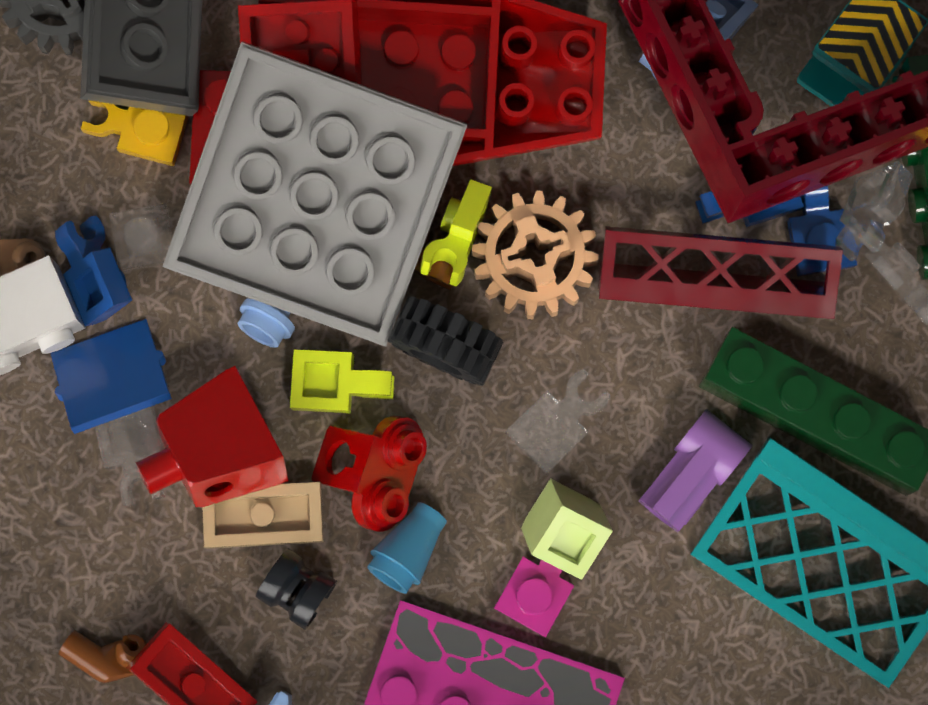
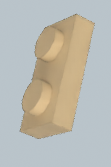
[202,482,324,549]

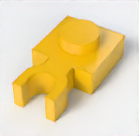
[81,100,189,166]

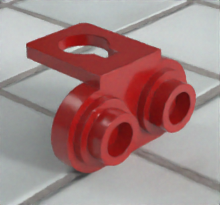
[311,415,427,532]

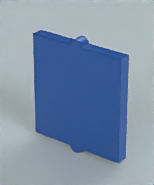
[50,319,172,434]

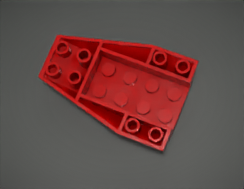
[258,0,607,166]

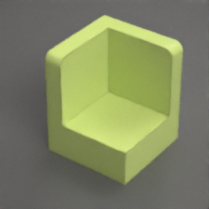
[521,478,613,580]

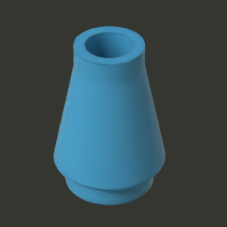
[367,502,447,594]

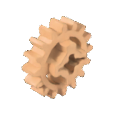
[472,190,599,319]

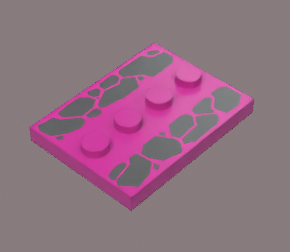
[364,600,625,705]

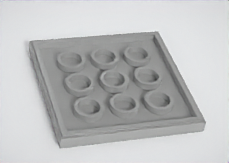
[162,41,467,347]

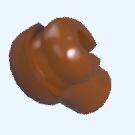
[58,630,147,683]

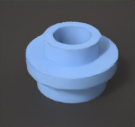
[237,299,295,348]

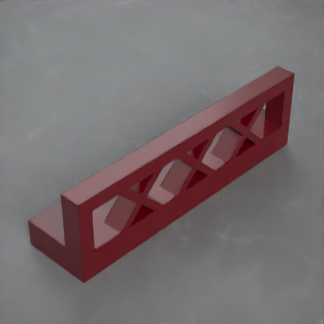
[598,226,843,319]

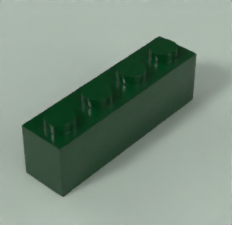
[699,327,928,496]

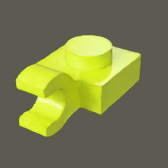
[420,179,492,286]
[290,349,395,413]

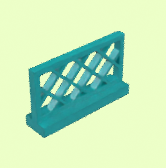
[691,436,928,688]

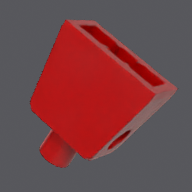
[135,366,288,507]

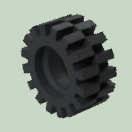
[388,296,504,386]

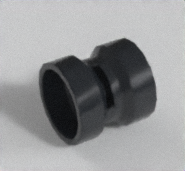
[255,548,338,630]

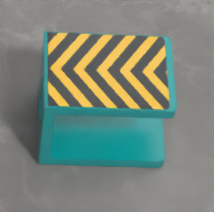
[797,0,928,106]

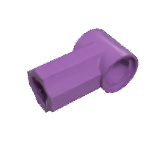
[639,409,753,532]

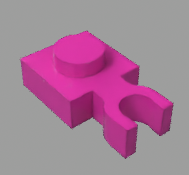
[494,557,574,638]

